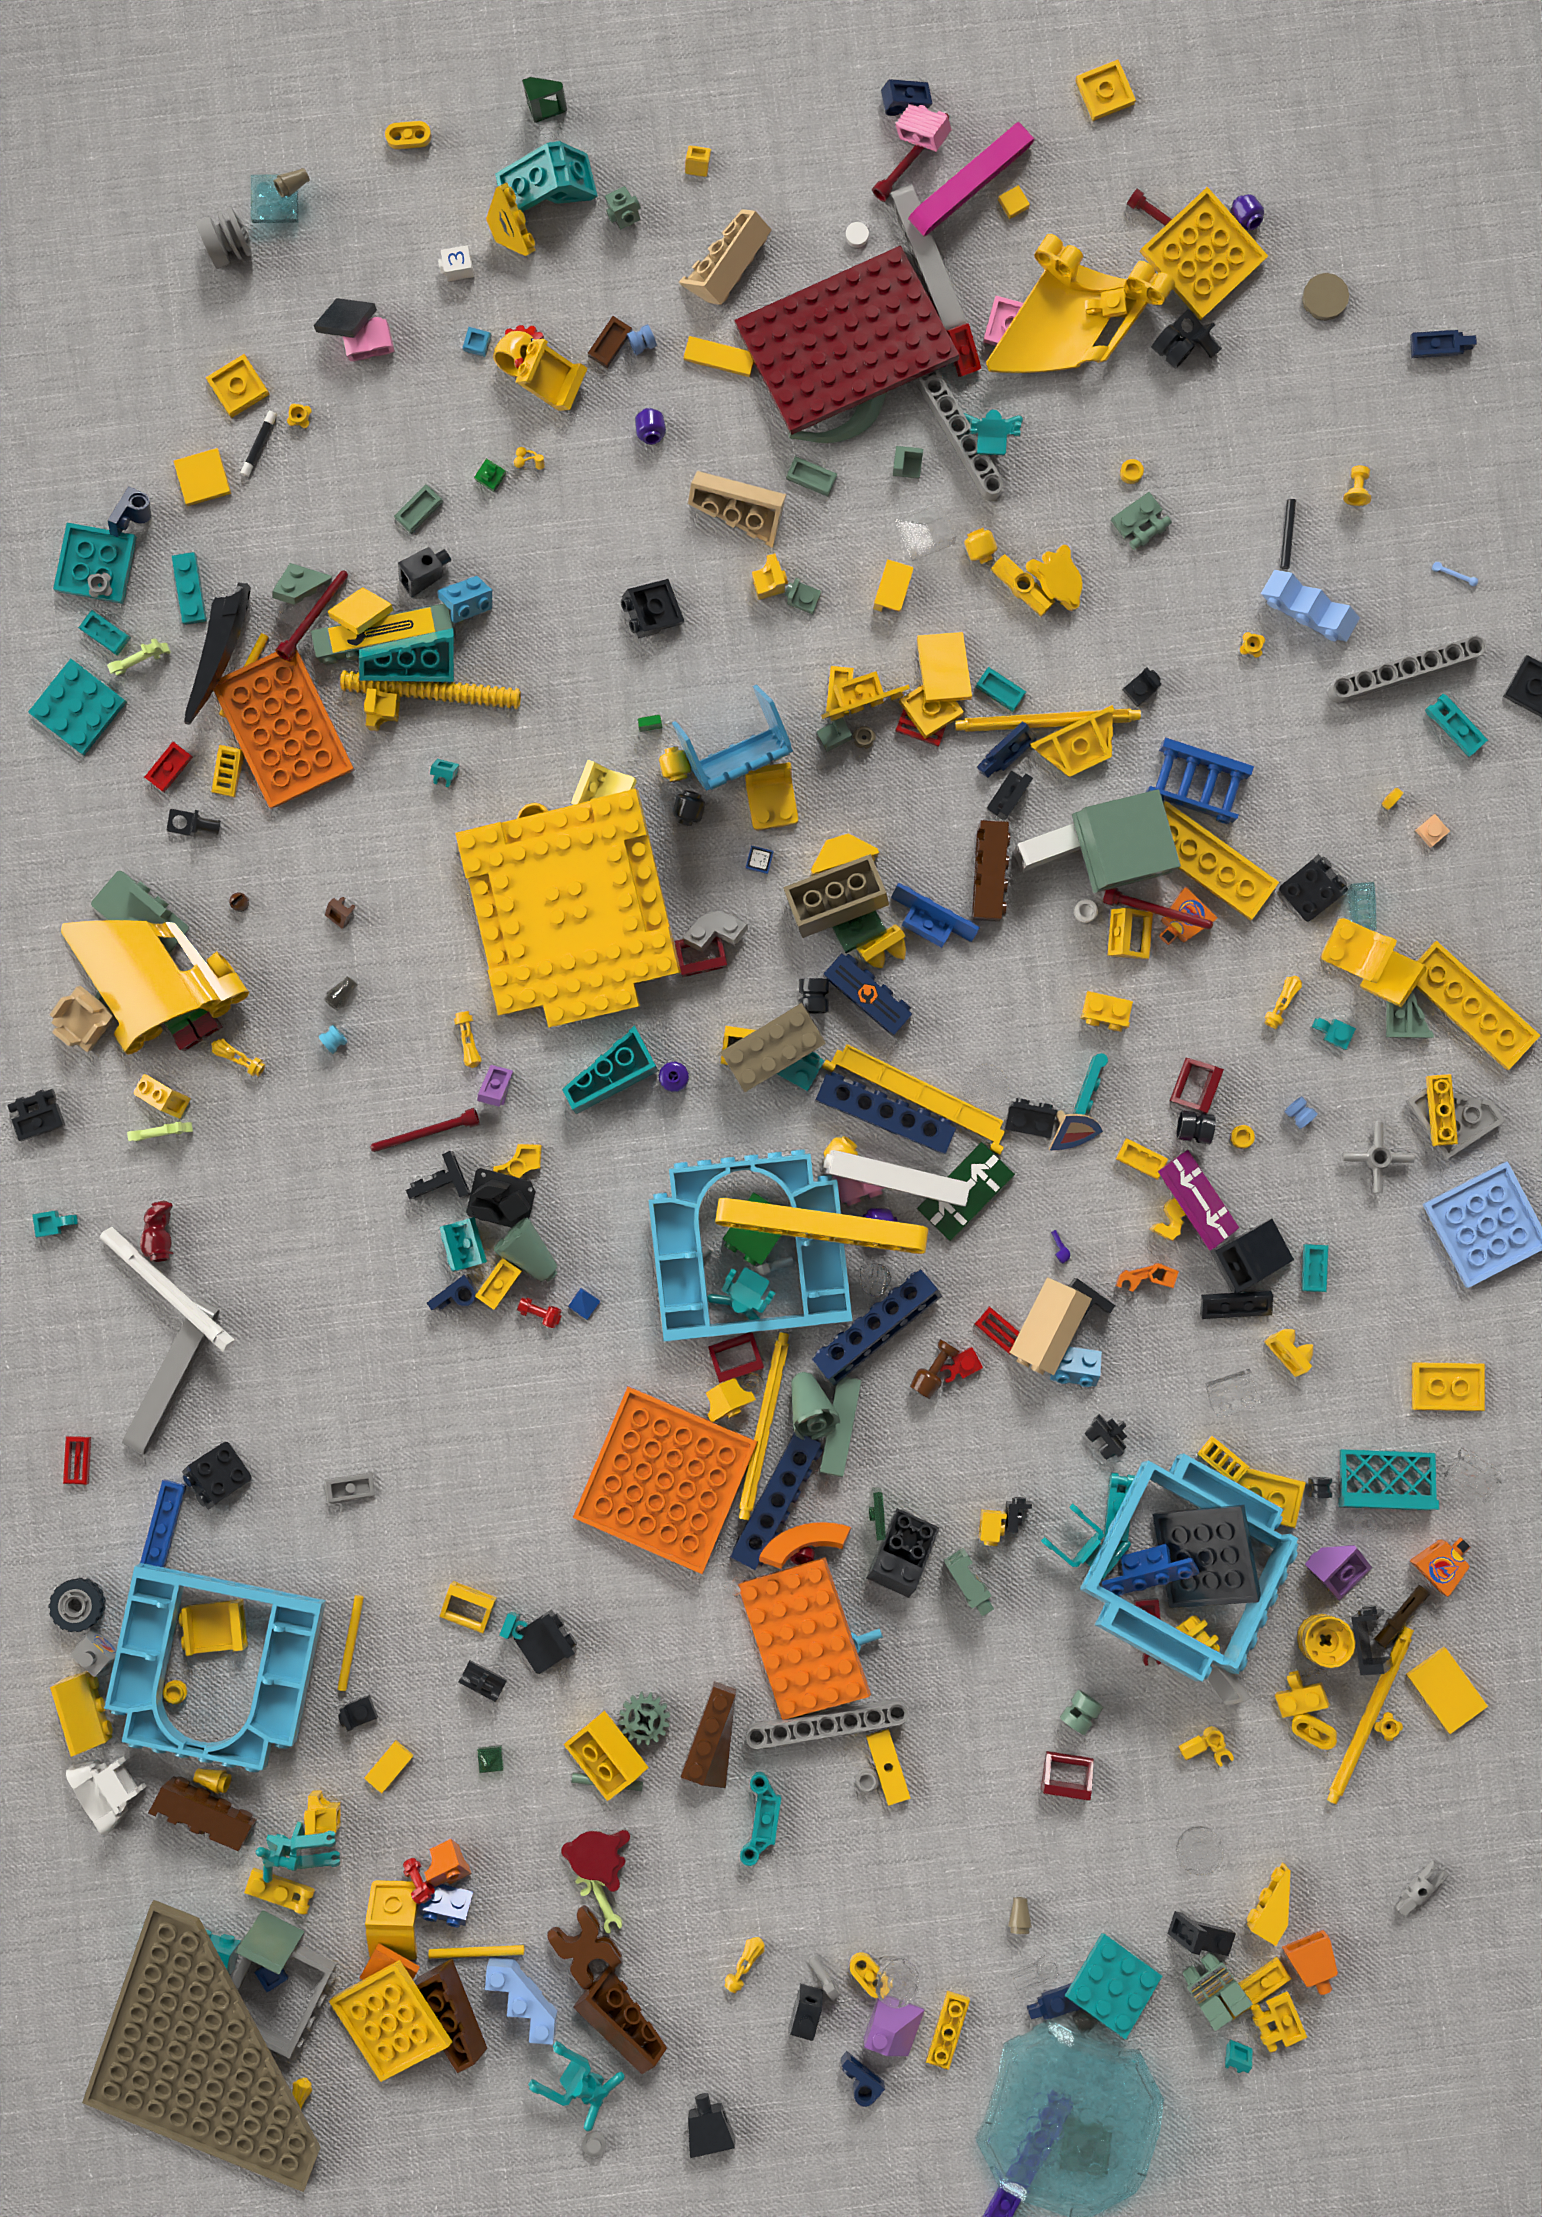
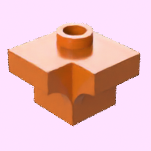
[424,1839,472,1887]

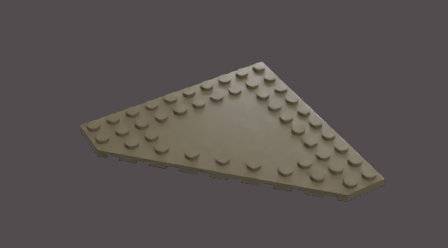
[82,1900,321,2192]

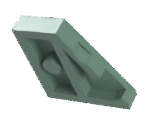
[272,563,332,605]
[1386,991,1434,1038]

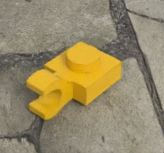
[1085,288,1127,318]

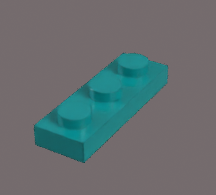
[172,552,207,625]

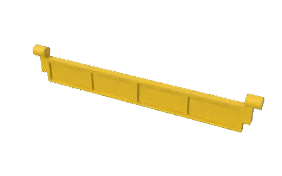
[822,1044,1005,1155]

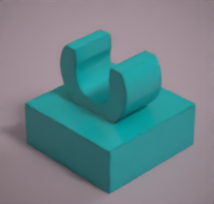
[430,758,459,787]
[499,1612,529,1639]
[1225,2039,1253,2073]

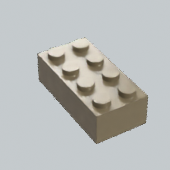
[783,854,889,938]
[720,1003,826,1092]

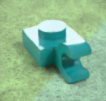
[1311,1017,1356,1050]
[32,1211,78,1237]

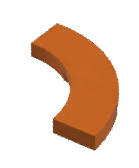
[759,1522,851,1569]

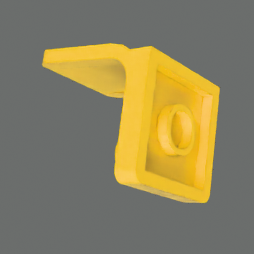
[745,762,798,831]
[1320,918,1397,983]
[365,1880,418,1960]

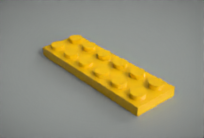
[1163,801,1279,921]
[1415,941,1541,1070]

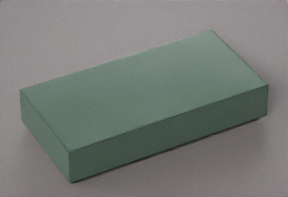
[786,456,837,497]
[394,484,443,534]

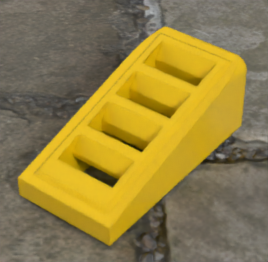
[211,745,244,797]
[1197,1436,1250,1483]

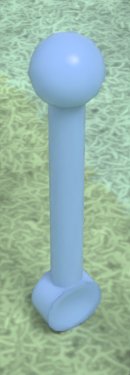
[1432,562,1478,586]

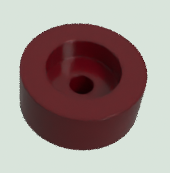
[790,1546,815,1565]

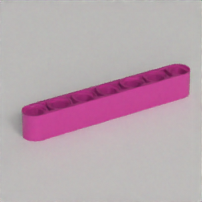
[908,122,1035,237]

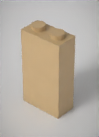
[1010,1277,1092,1375]

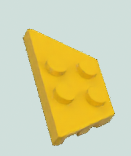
[1030,705,1114,777]

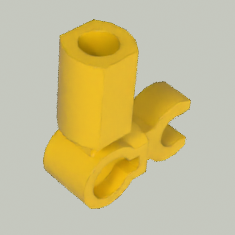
[1178,1726,1234,1767]

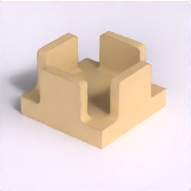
[50,986,115,1052]

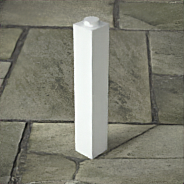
[824,1150,971,1206]

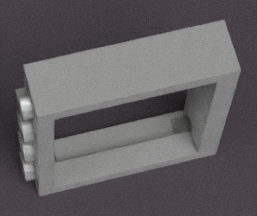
[232,1944,337,2059]

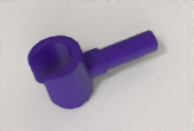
[1051,1230,1070,1264]

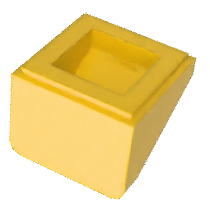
[685,145,711,177]

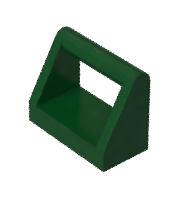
[522,77,567,123]

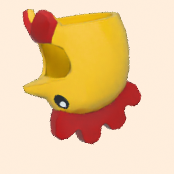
[493,325,544,377]

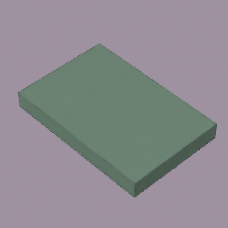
[236,1910,305,1974]

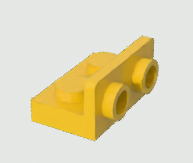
[1080,991,1133,1032]

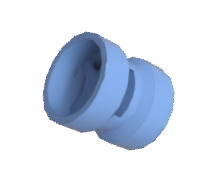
[627,324,657,355]
[1284,1096,1318,1129]

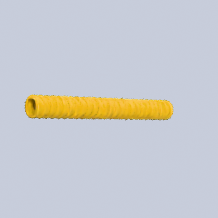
[340,670,521,709]

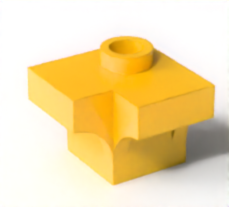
[752,553,788,600]
[364,688,401,731]
[706,1378,756,1422]
[304,1790,341,1835]

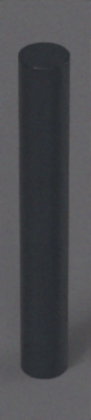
[1280,499,1296,569]

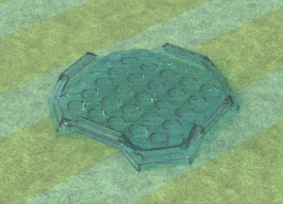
[975,2019,1164,2217]

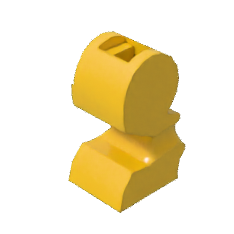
[1149,1197,1186,1241]

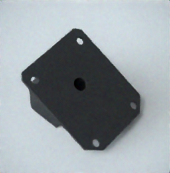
[466,1168,536,1228]

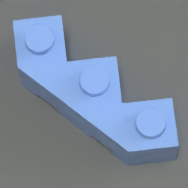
[1261,570,1360,642]
[485,1957,557,2045]

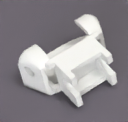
[66,1754,146,1836]

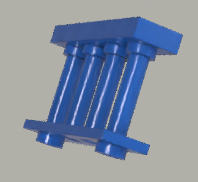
[1146,737,1254,824]

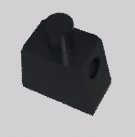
[398,547,451,598]
[788,1983,823,2041]
[688,2093,736,2158]

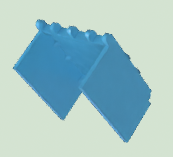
[672,684,793,791]

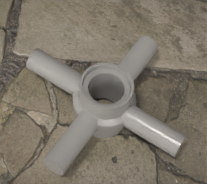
[1342,1122,1415,1193]

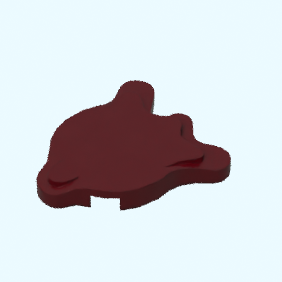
[561,1830,630,1892]

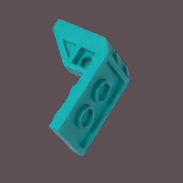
[495,141,598,212]

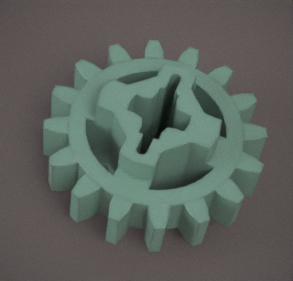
[619,1691,671,1745]

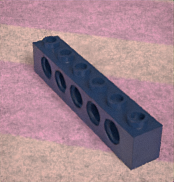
[815,1072,956,1154]
[812,1269,942,1386]
[730,1432,823,1570]

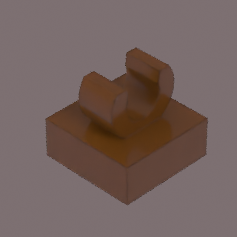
[325,897,355,929]

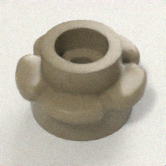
[853,726,876,749]

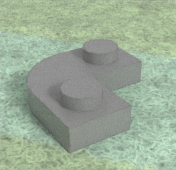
[683,912,748,953]

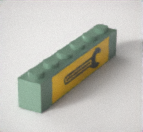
[311,603,456,665]

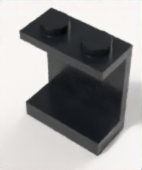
[1351,1605,1393,1676]

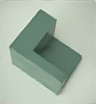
[892,446,924,479]
[817,717,852,752]

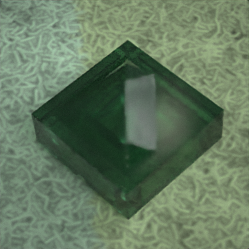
[477,1745,504,1773]

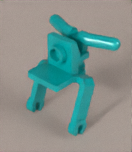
[964,409,1023,456]
[707,1267,775,1320]
[1041,1503,1131,1584]
[256,1822,340,1883]
[528,2041,625,2132]

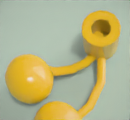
[514,447,545,470]

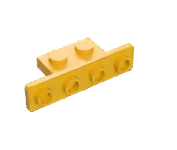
[821,671,910,721]

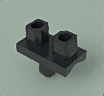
[1085,1414,1127,1460]
[458,1660,507,1702]

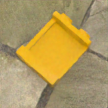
[515,339,588,411]
[179,1599,248,1656]

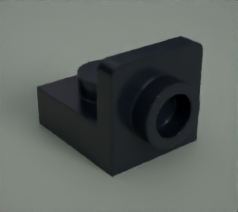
[1122,667,1162,707]
[1005,1497,1032,1533]
[338,1694,378,1732]

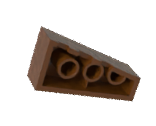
[972,820,1010,922]
[148,1776,257,1852]
[414,1959,488,2073]

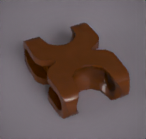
[547,1905,623,1990]

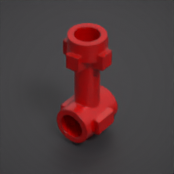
[517,1297,562,1328]
[403,1858,435,1905]

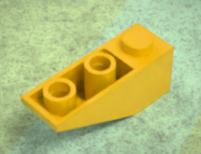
[1247,1862,1291,1946]

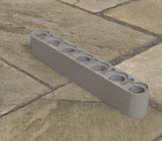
[889,185,966,331]
[913,370,1003,501]
[1328,636,1487,703]
[122,1299,220,1455]
[746,1699,908,1749]

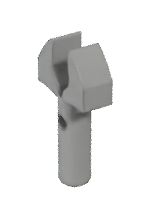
[750,1255,794,1275]
[809,1956,841,2001]

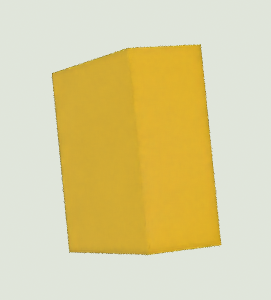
[998,185,1030,219]

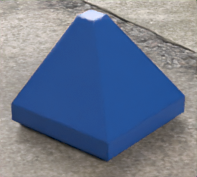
[568,1287,600,1320]

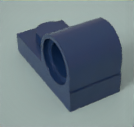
[881,79,933,116]
[108,486,152,538]
[426,1274,478,1311]
[841,2050,885,2107]

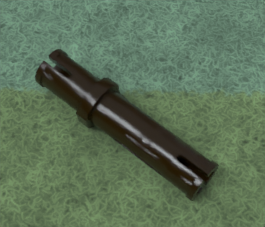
[1374,1585,1430,1649]

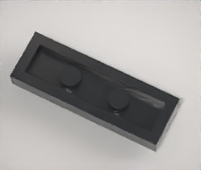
[1200,1291,1273,1319]

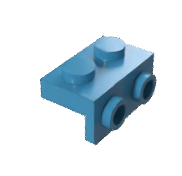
[438,576,492,623]
[1050,1346,1102,1387]

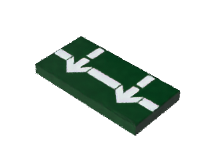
[916,1142,1015,1241]

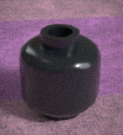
[673,790,705,826]

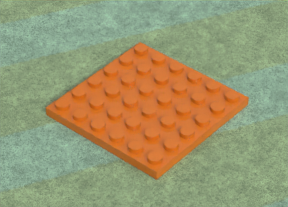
[573,1386,758,1574]

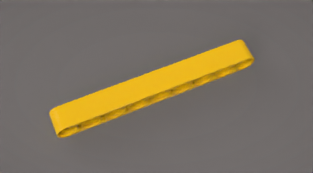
[715,1198,929,1254]

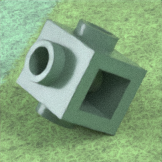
[604,186,641,230]

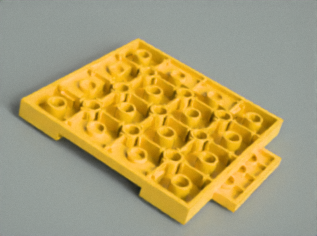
[455,788,681,1028]

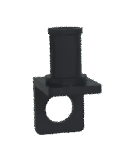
[1172,309,1222,358]
[166,809,221,836]

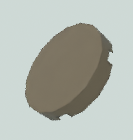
[1302,273,1349,321]

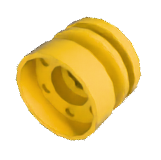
[1296,1613,1355,1668]

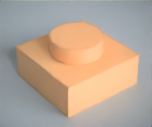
[1415,814,1450,848]

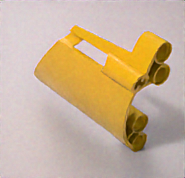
[986,234,1175,373]
[61,920,249,1055]

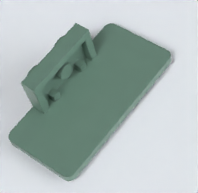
[91,871,189,954]

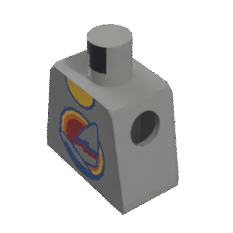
[70,1627,117,1677]

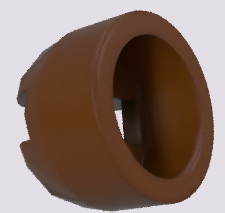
[229,892,249,912]

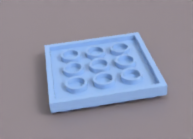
[1422,1162,1542,1288]

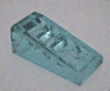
[1348,882,1377,930]

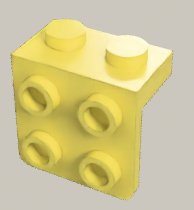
[571,760,637,805]

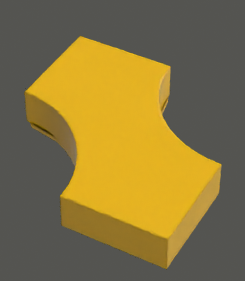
[493,1144,542,1178]

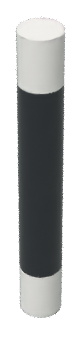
[240,411,277,477]

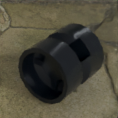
[1151,324,1195,369]
[799,978,829,1014]
[1176,1110,1216,1145]

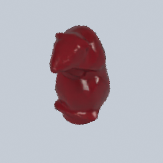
[140,1200,174,1262]

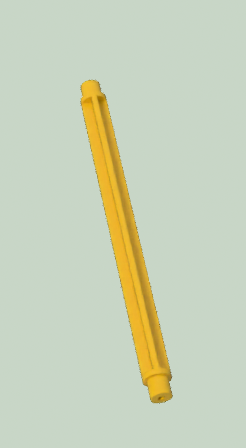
[955,708,1141,732]
[739,1332,790,1520]
[1327,1626,1414,1805]

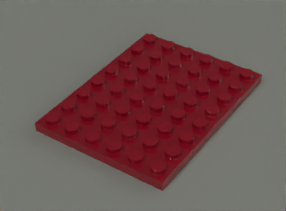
[734,245,959,435]

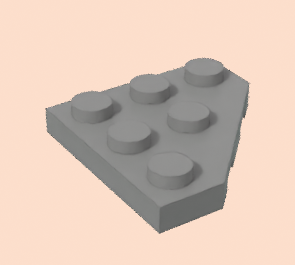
[1406,1088,1505,1159]

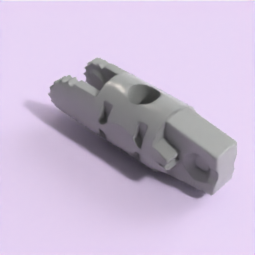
[1396,1860,1449,1917]

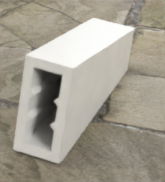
[1013,823,1081,873]

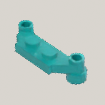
[740,1771,782,1866]

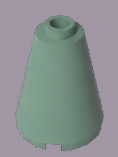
[493,1218,558,1282]
[791,1372,840,1440]

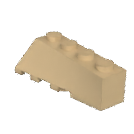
[679,209,771,305]
[688,471,786,548]

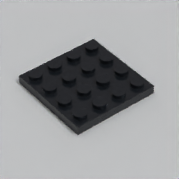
[1152,1505,1261,1608]

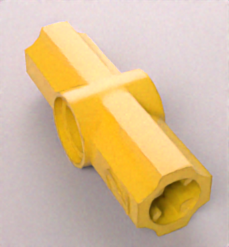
[991,554,1055,617]

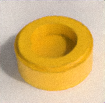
[1120,459,1144,484]
[1381,787,1404,810]
[1230,1125,1255,1149]

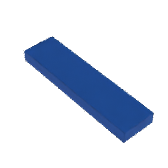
[140,1479,187,1568]

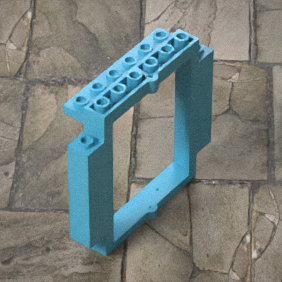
[1080,1453,1299,1682]

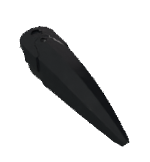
[184,582,251,725]

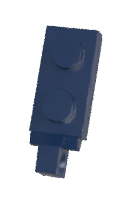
[1410,330,1477,359]
[977,721,1037,778]
[1027,1983,1082,2020]

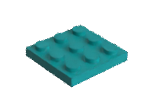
[53,522,137,604]
[28,658,127,756]
[1065,1933,1163,2040]

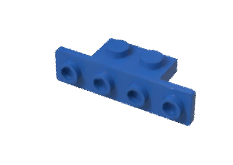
[891,883,980,948]
[1102,1544,1199,1596]

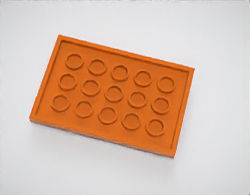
[214,647,355,809]
[737,1557,871,1720]

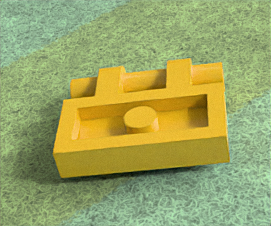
[1251,1991,1308,2052]

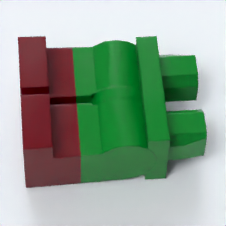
[164,1008,223,1051]

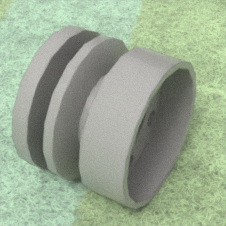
[195,207,253,269]

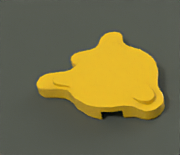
[1026,544,1083,611]

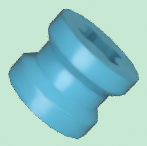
[318,1025,348,1054]

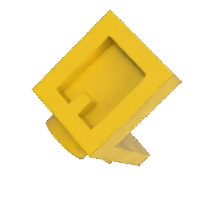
[134,1074,191,1119]

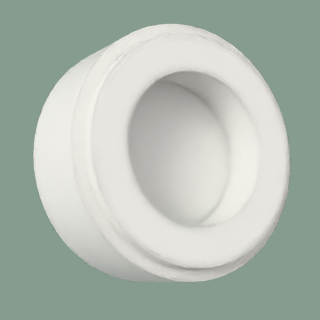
[845,222,869,248]
[1074,899,1098,923]

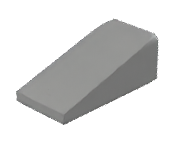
[324,1472,375,1504]

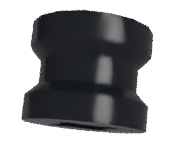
[1308,1477,1333,1498]

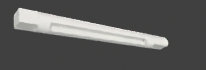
[100,1227,234,1352]

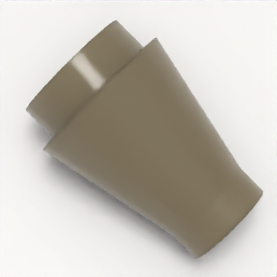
[273,168,310,198]
[1008,1897,1032,1934]

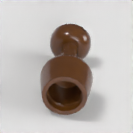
[910,1339,960,1399]

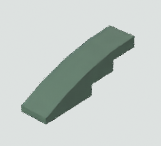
[820,1377,861,1477]

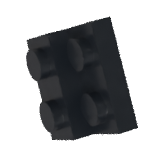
[621,579,685,639]

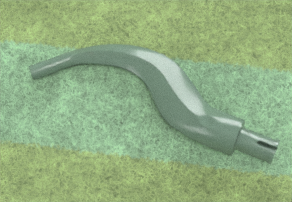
[789,392,887,443]

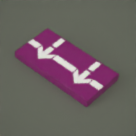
[1158,1150,1239,1250]

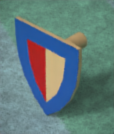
[1049,1110,1103,1151]

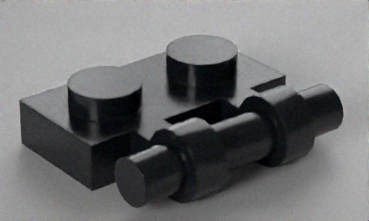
[8,1089,66,1142]

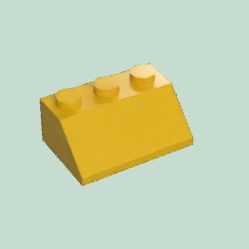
[50,1671,113,1757]
[563,1710,649,1801]

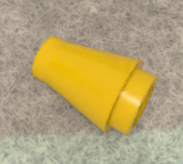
[193,1768,231,1794]

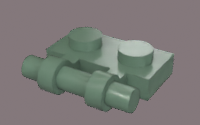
[1111,492,1172,550]

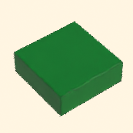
[637,715,663,732]

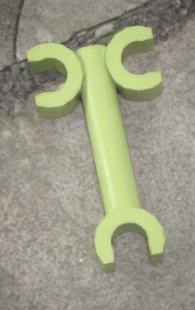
[107,639,171,676]
[127,1122,193,1141]
[575,1876,622,1933]

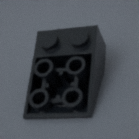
[1210,1218,1294,1293]
[866,1508,940,1598]

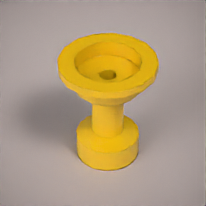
[1343,465,1372,506]

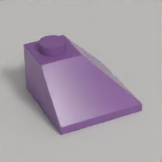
[1305,1545,1373,1601]
[863,1995,925,2056]

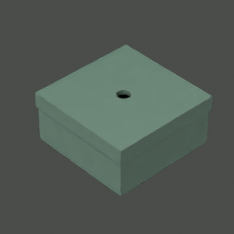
[1072,789,1181,893]

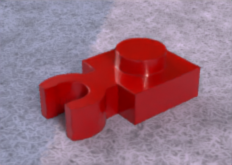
[940,1346,983,1383]

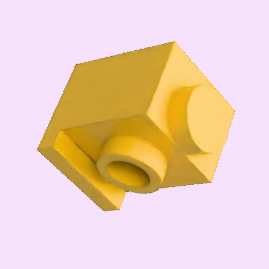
[978,1509,1007,1546]

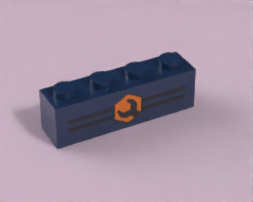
[823,953,912,1037]

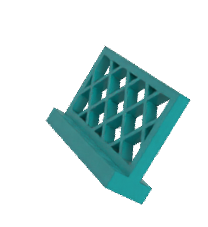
[1339,1449,1439,1511]

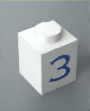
[438,245,475,281]

